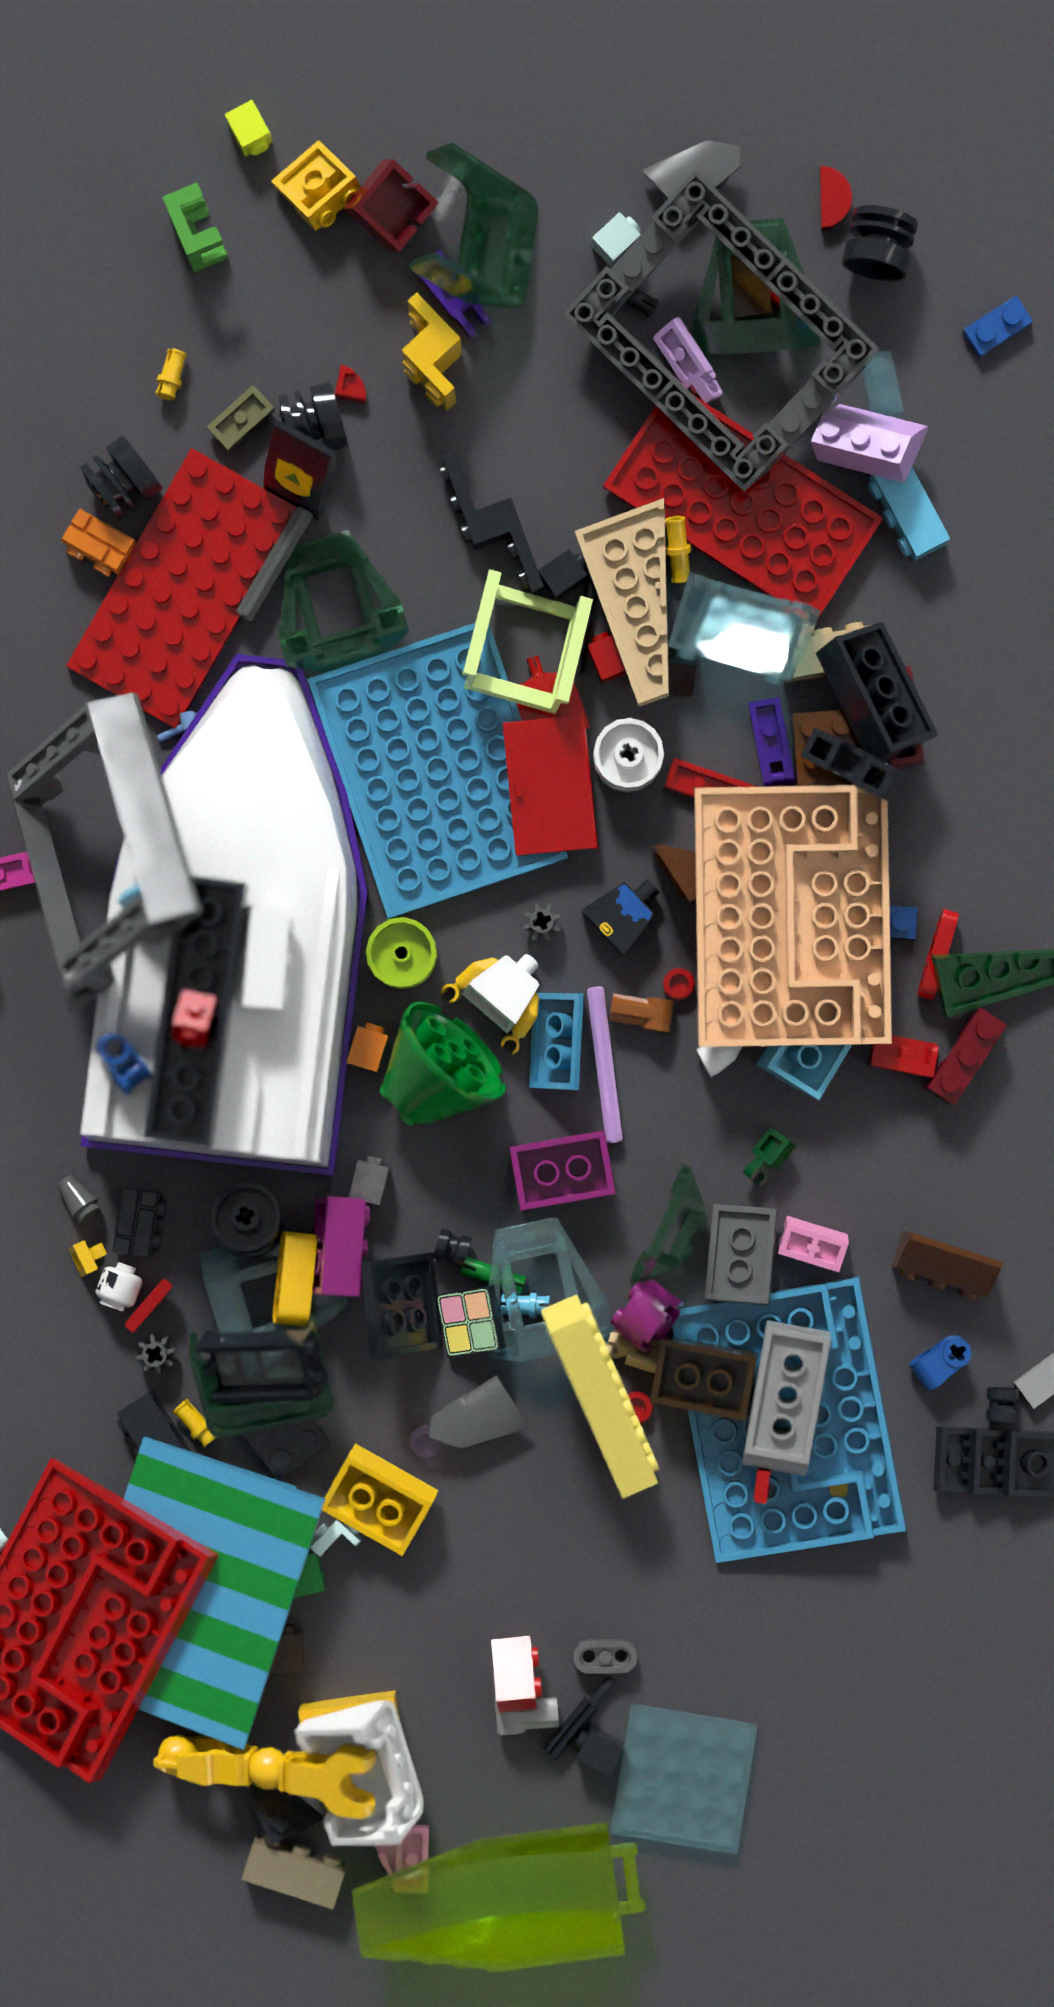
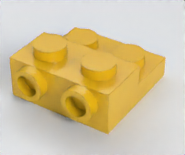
[272,140,361,231]

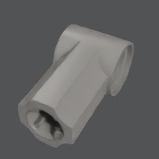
[495,1697,559,1735]

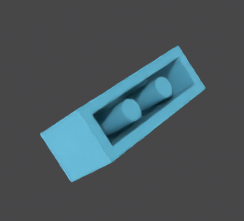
[868,467,950,562]

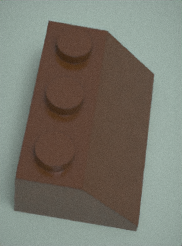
[892,1230,1004,1301]

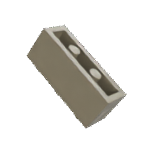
[241,1835,347,1909]

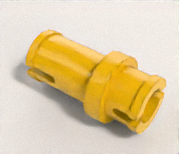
[155,348,187,401]
[172,1398,220,1448]

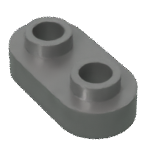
[573,1639,637,1674]

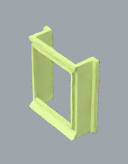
[462,569,593,714]

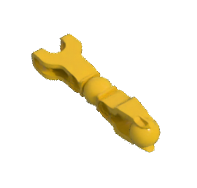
[153,1734,376,1819]

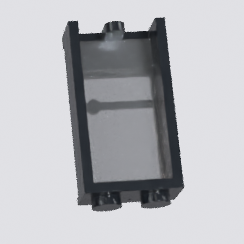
[195,1327,328,1403]

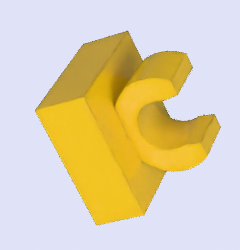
[68,1240,107,1277]

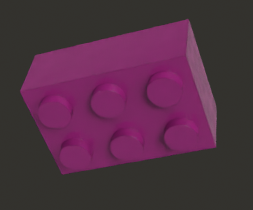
[510,1130,615,1210]
[312,1196,370,1297]

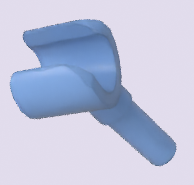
[157,711,197,742]

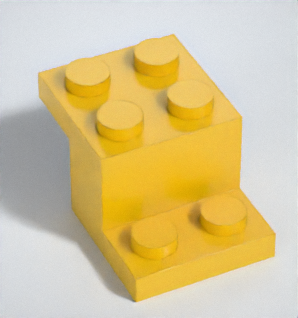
[401,292,462,411]

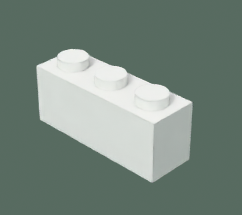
[238,907,295,1011]

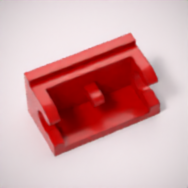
[867,1035,939,1078]

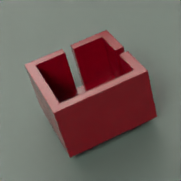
[343,159,439,252]

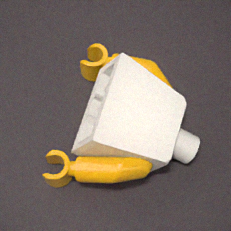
[441,954,540,1054]

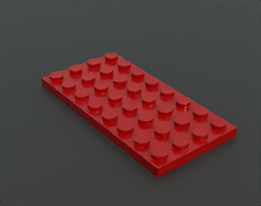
[603,396,883,625]
[66,448,297,728]

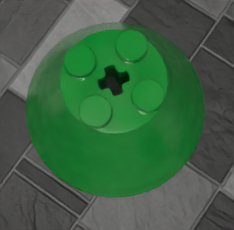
[379,1002,506,1125]

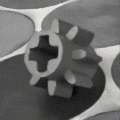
[523,902,561,941]
[136,1333,177,1374]

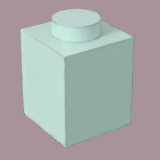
[591,212,641,268]

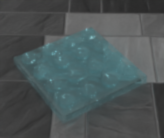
[610,1704,757,1854]

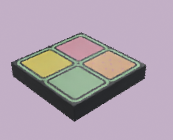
[435,1285,506,1358]

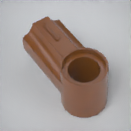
[609,993,675,1033]

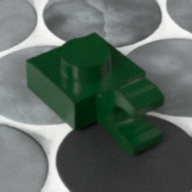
[743,1126,796,1187]

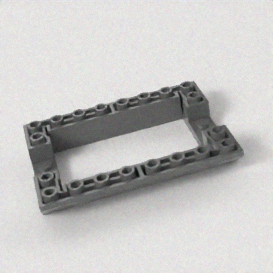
[563,169,880,492]
[7,693,201,1013]

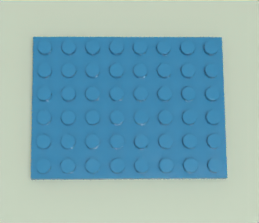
[307,622,568,919]

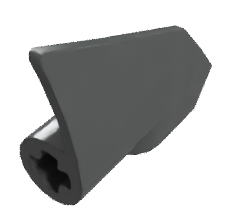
[643,140,740,202]
[429,1375,529,1448]

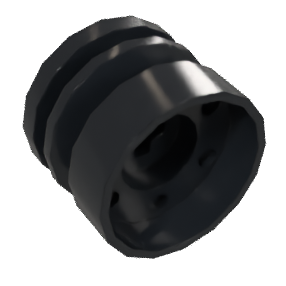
[841,205,918,281]
[279,381,349,451]
[79,435,163,521]

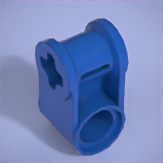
[95,1033,152,1097]
[909,1335,972,1391]

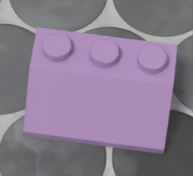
[811,404,928,483]

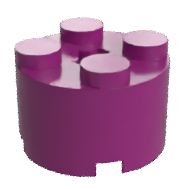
[610,1279,684,1354]

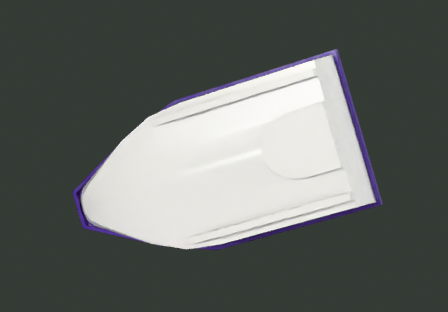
[81,654,368,1176]

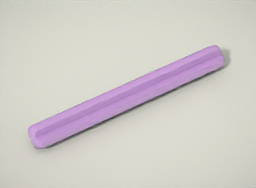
[587,986,623,1143]

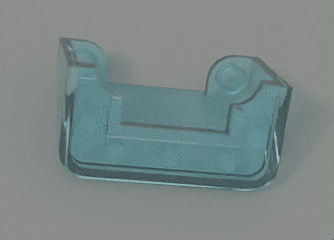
[668,572,820,686]

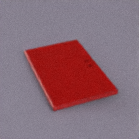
[503,713,598,856]

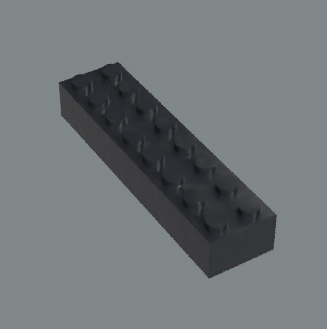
[143,876,249,1147]

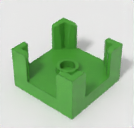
[162,182,228,273]

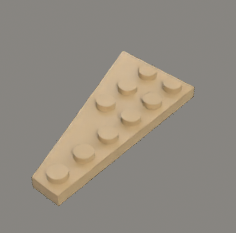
[575,498,669,707]

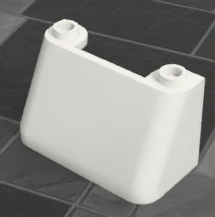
[295,1700,423,1846]

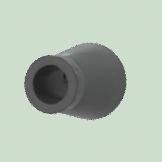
[57,1175,101,1223]

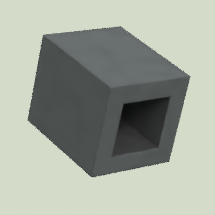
[348,1155,390,1205]

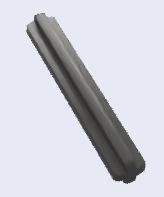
[236,507,313,621]

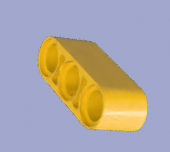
[273,1231,317,1327]

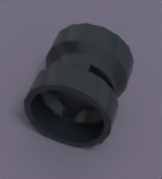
[432,1228,472,1268]
[986,1387,1019,1422]

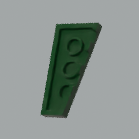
[931,949,1054,1017]

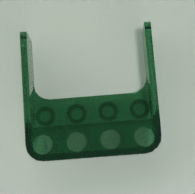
[409,143,538,309]

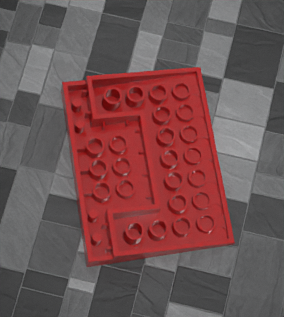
[0,1458,219,1784]

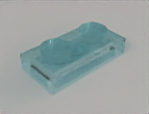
[862,350,904,416]

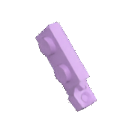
[653,317,723,403]

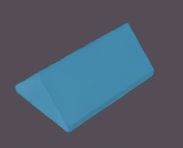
[529,993,583,1090]

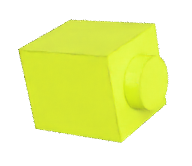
[225,100,273,157]

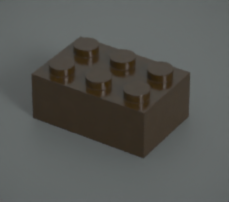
[650,1335,759,1421]

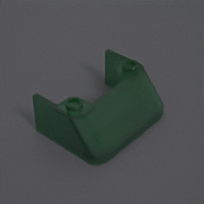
[189,1308,334,1438]

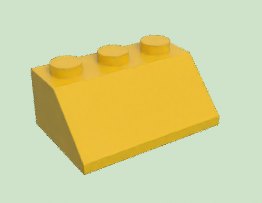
[322,1443,439,1556]

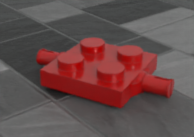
[516,655,590,730]

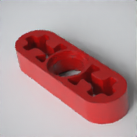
[917,908,959,1001]

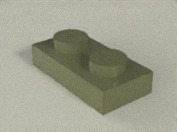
[207,385,275,452]

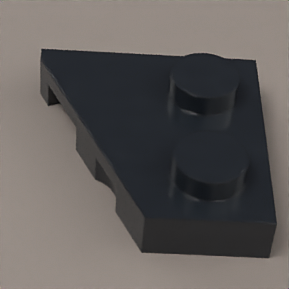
[240,1782,324,1848]

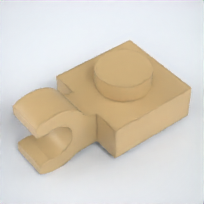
[606,1332,661,1374]

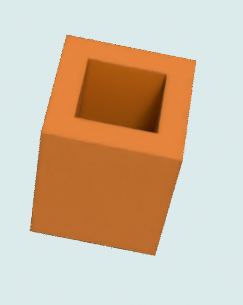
[346,1023,390,1073]

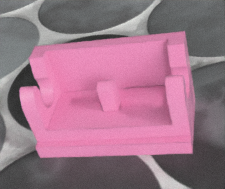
[778,1216,849,1272]

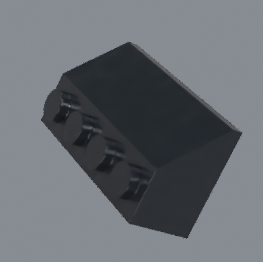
[815,621,939,761]

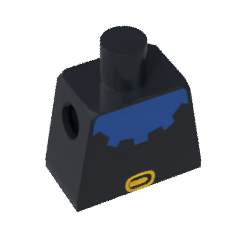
[582,879,660,956]

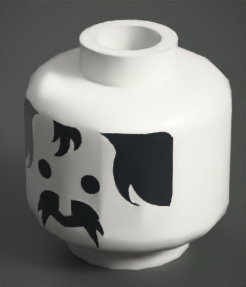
[96,1262,142,1312]

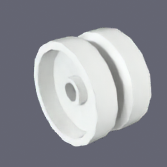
[593,718,664,793]

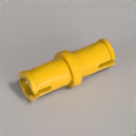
[665,516,692,583]

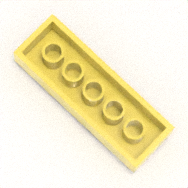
[541,1294,660,1498]

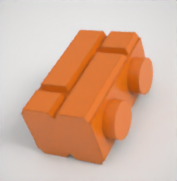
[61,509,137,577]

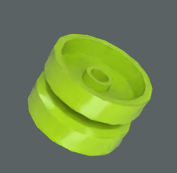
[366,917,438,989]

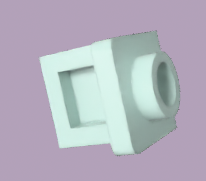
[311,1519,362,1557]

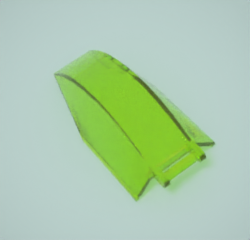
[353,1822,646,1972]

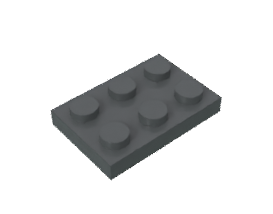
[704,1204,778,1306]

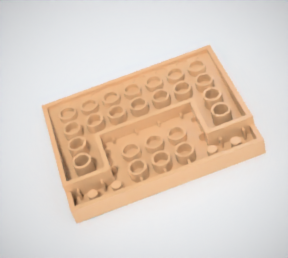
[694,785,892,1047]

